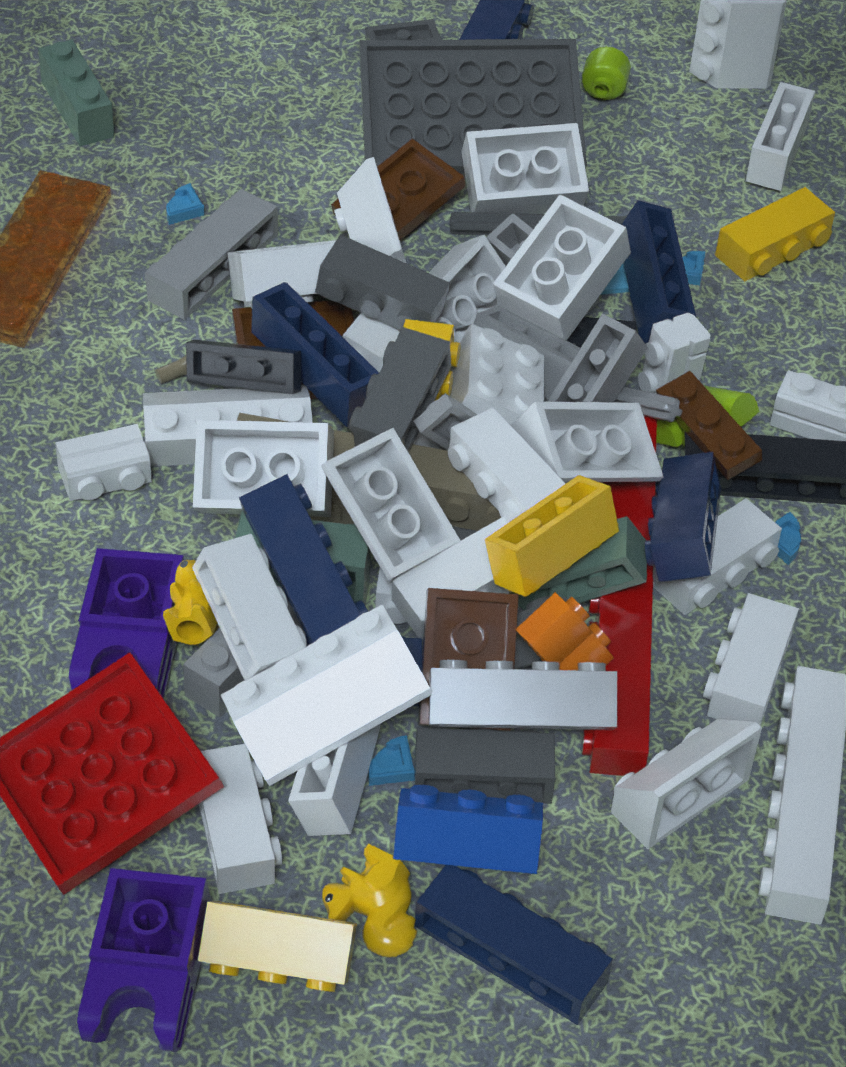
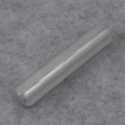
[614,387,683,422]

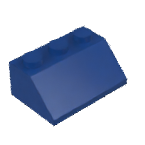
[393,785,543,874]

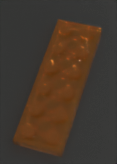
[0,170,111,348]

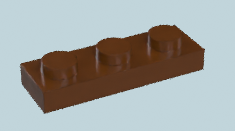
[656,371,762,480]

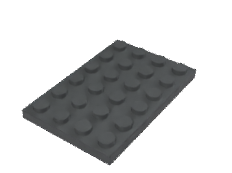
[359,39,587,174]

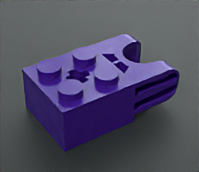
[69,548,184,699]
[77,868,212,1052]

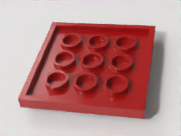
[0,652,224,895]

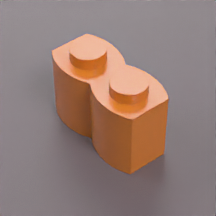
[515,592,614,671]

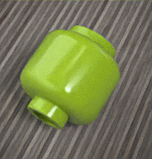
[581,46,631,100]

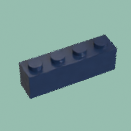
[459,0,534,40]
[621,200,697,344]
[251,282,379,427]
[645,452,721,582]
[239,474,368,644]
[415,865,613,1025]

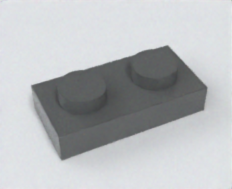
[365,19,442,40]

